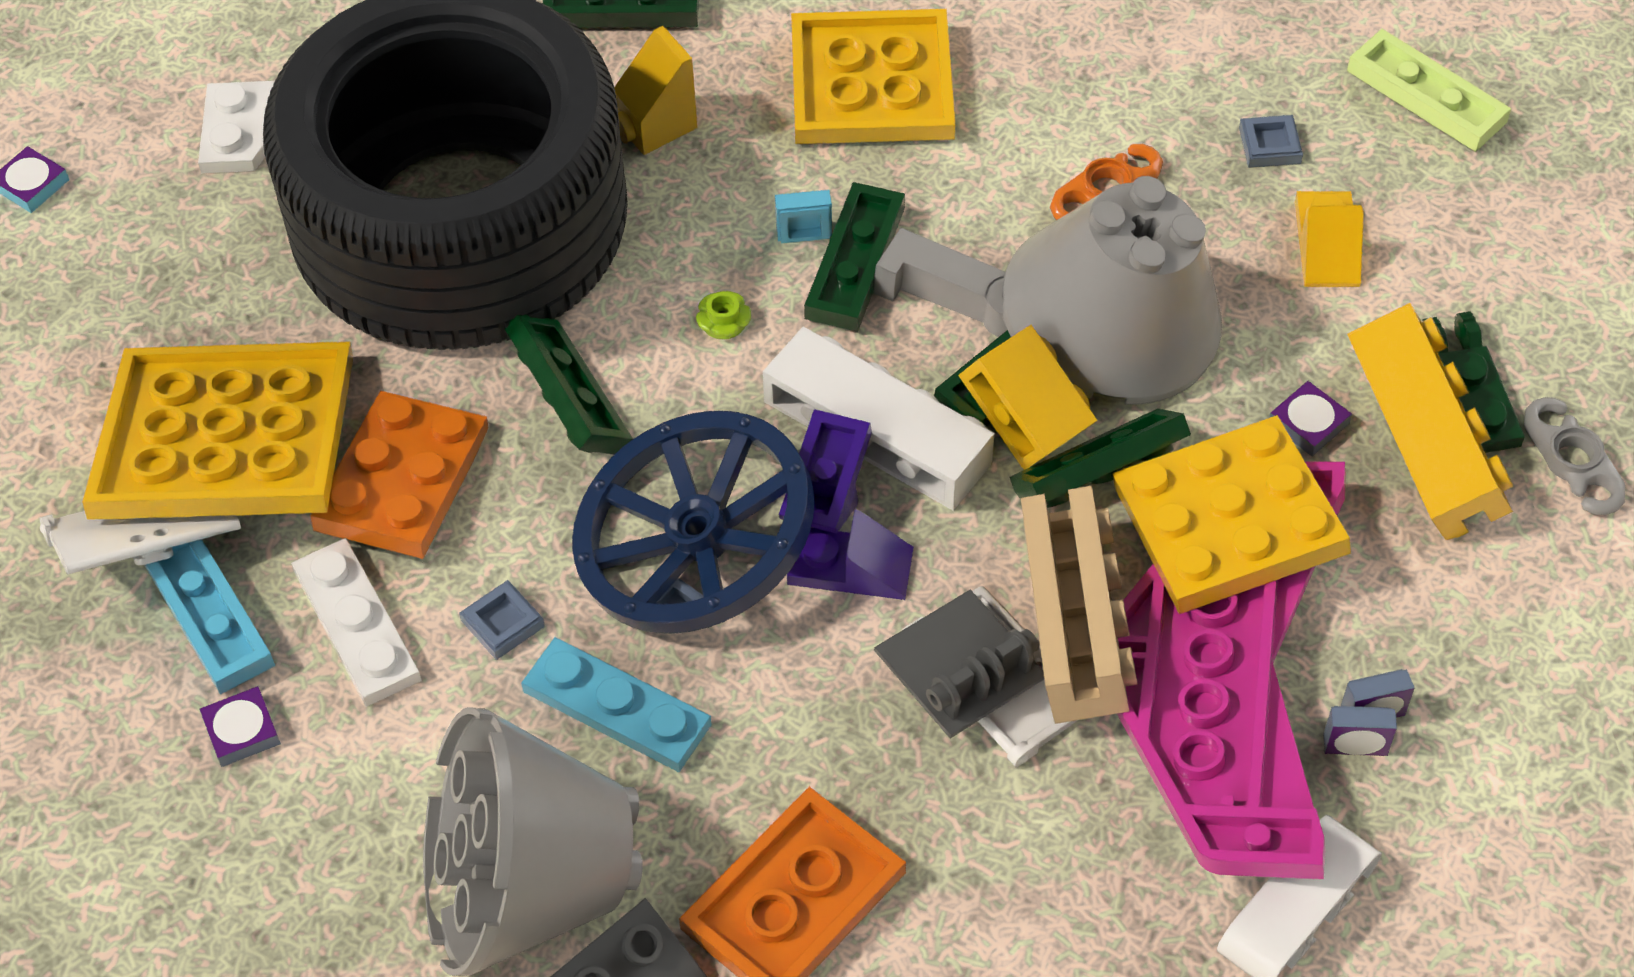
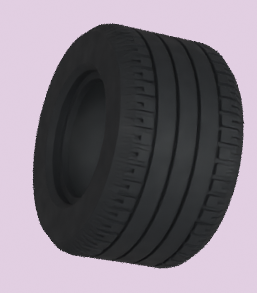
[263,0,628,350]

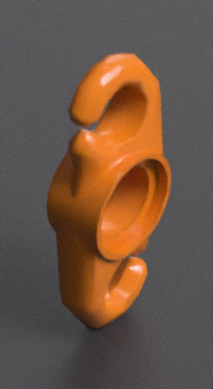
[1050,144,1163,220]

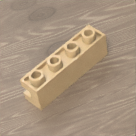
[1021,486,1137,724]

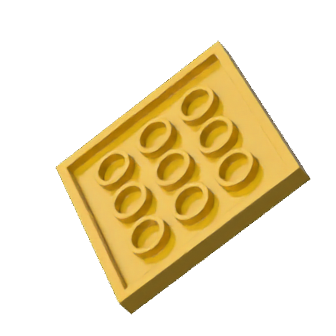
[82,341,353,520]

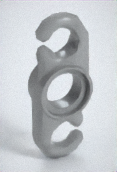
[1524,397,1625,515]

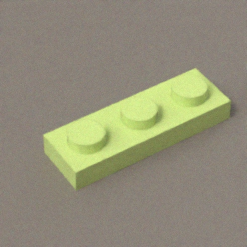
[1347,29,1511,152]

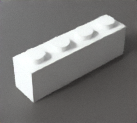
[763,326,994,511]

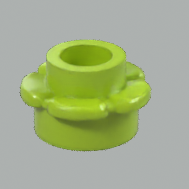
[696,291,751,340]

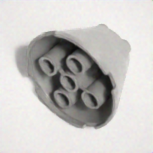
[1002,176,1222,404]
[423,707,642,976]

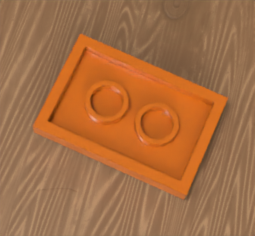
[310,391,488,559]
[679,786,906,977]

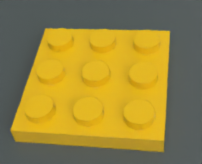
[791,9,955,144]
[1112,415,1351,614]

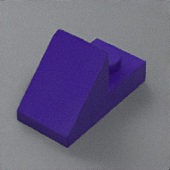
[779,409,872,533]
[787,509,914,600]

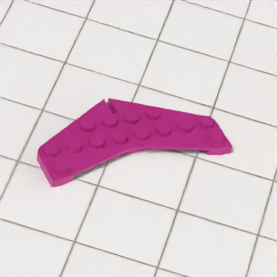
[1117,461,1346,879]

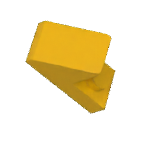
[1295,191,1364,287]

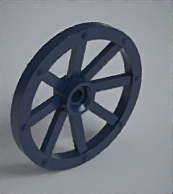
[572,411,815,633]

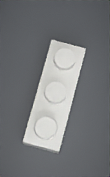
[291,538,422,707]

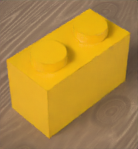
[958,324,1098,470]

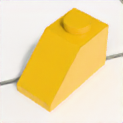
[614,26,698,155]

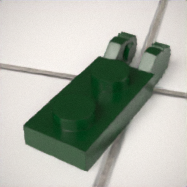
[1422,311,1525,453]

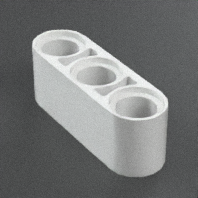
[1217,815,1382,977]

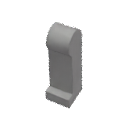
[873,228,1007,337]

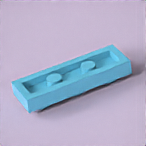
[144,539,275,695]
[521,637,712,772]

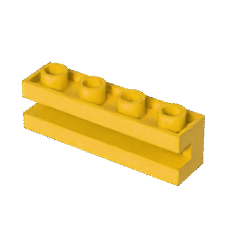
[1347,303,1514,540]

